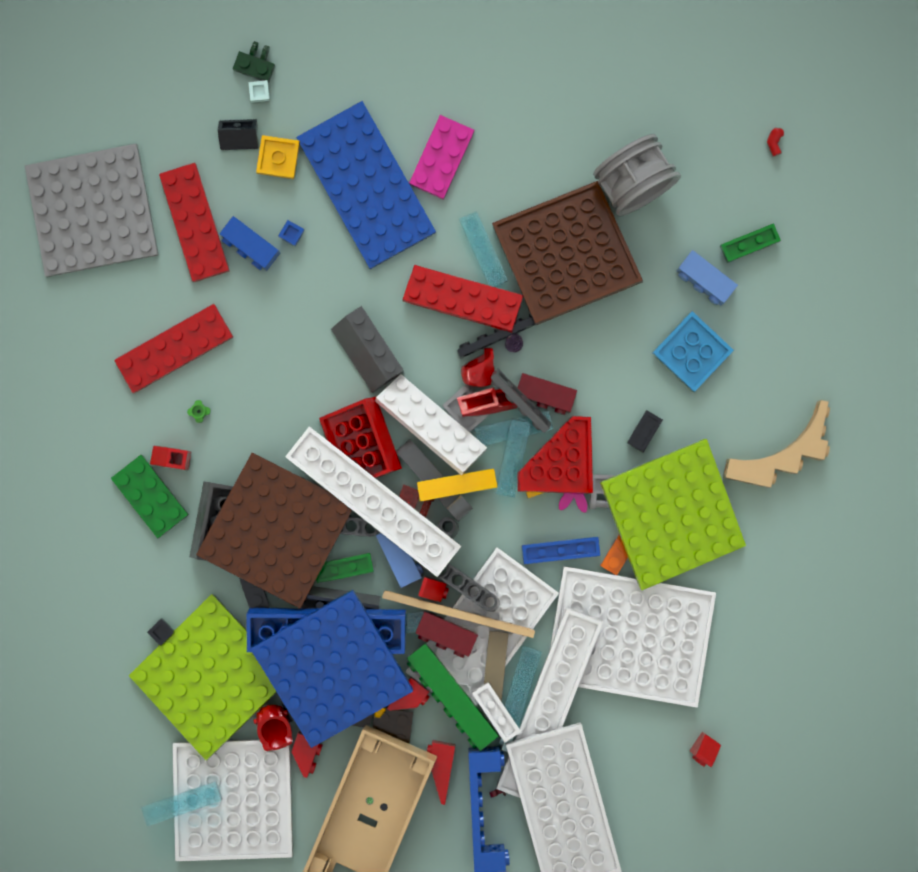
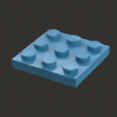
[652,311,734,392]

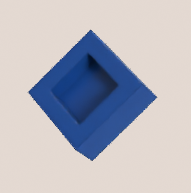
[278,220,305,246]

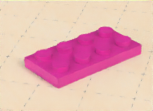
[409,115,475,200]

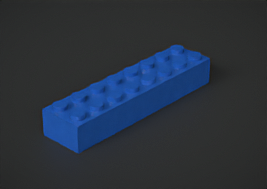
[246,608,406,654]

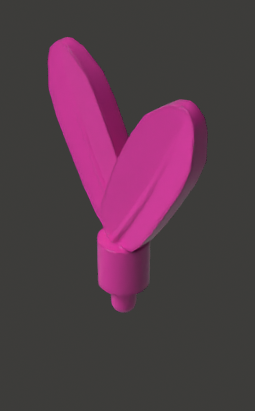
[559,493,588,513]

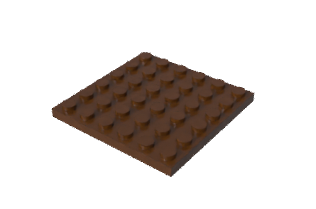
[492,181,643,325]
[196,453,353,609]

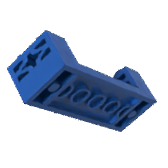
[468,746,510,872]

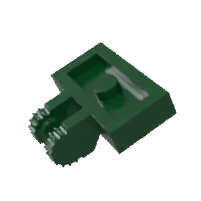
[232,41,275,83]

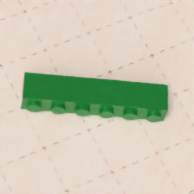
[407,642,498,751]

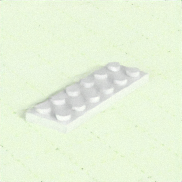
[375,374,487,476]

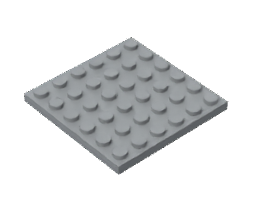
[25,144,159,277]

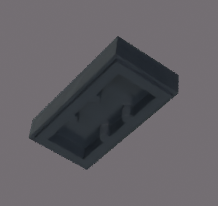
[627,410,663,453]

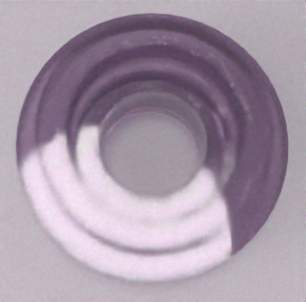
[505,334,523,352]

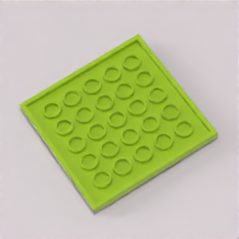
[600,439,746,590]
[128,594,277,760]

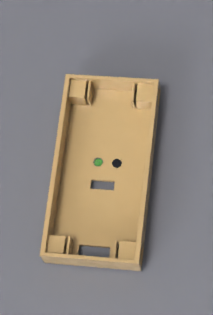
[303,725,437,872]

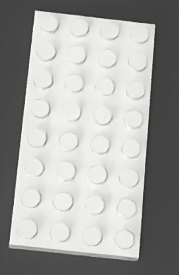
[405,547,559,706]
[505,722,622,872]

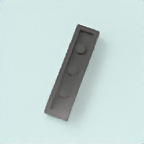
[491,368,551,433]

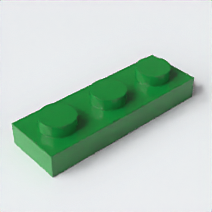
[720,223,781,263]
[316,553,374,583]

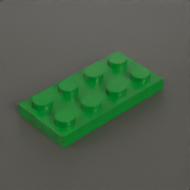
[111,455,189,539]

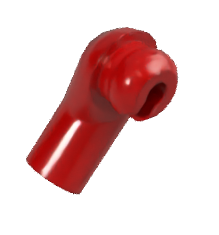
[767,128,784,157]

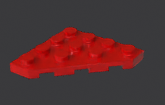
[517,416,593,494]

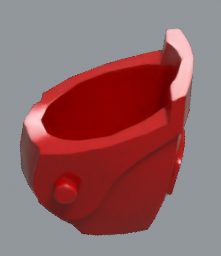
[461,347,494,387]
[253,705,292,751]

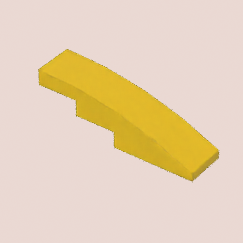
[417,469,497,501]

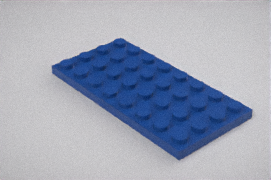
[296,101,436,269]

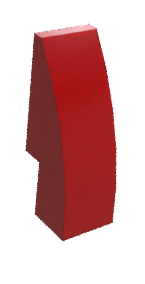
[457,388,518,416]

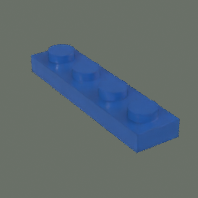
[522,537,601,564]

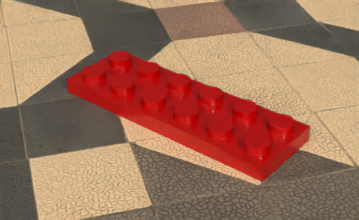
[159,163,230,282]
[402,265,523,333]
[114,304,233,393]

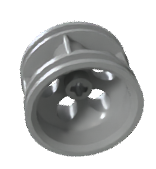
[593,134,681,216]

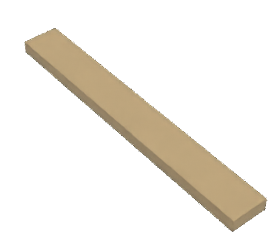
[382,590,535,638]

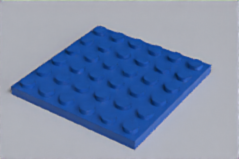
[250,590,413,748]

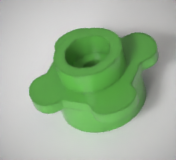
[187,400,210,423]

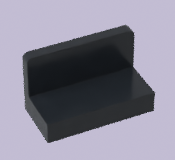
[217,119,258,150]

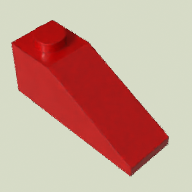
[427,740,455,805]

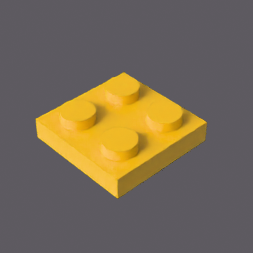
[256,135,300,179]

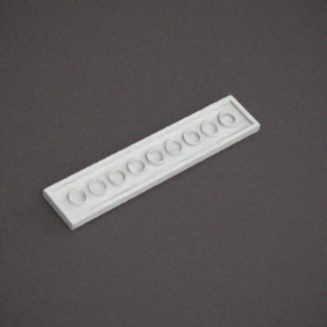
[285,426,462,577]
[496,608,603,798]

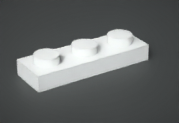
[472,682,521,742]

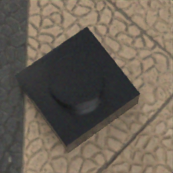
[147,618,175,646]

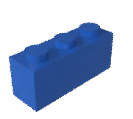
[219,216,281,271]

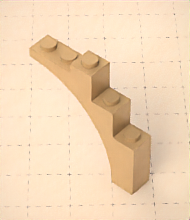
[723,400,830,488]

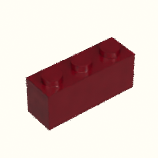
[518,373,577,415]
[415,611,478,658]

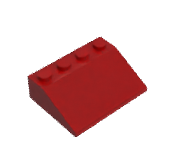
[319,397,402,478]

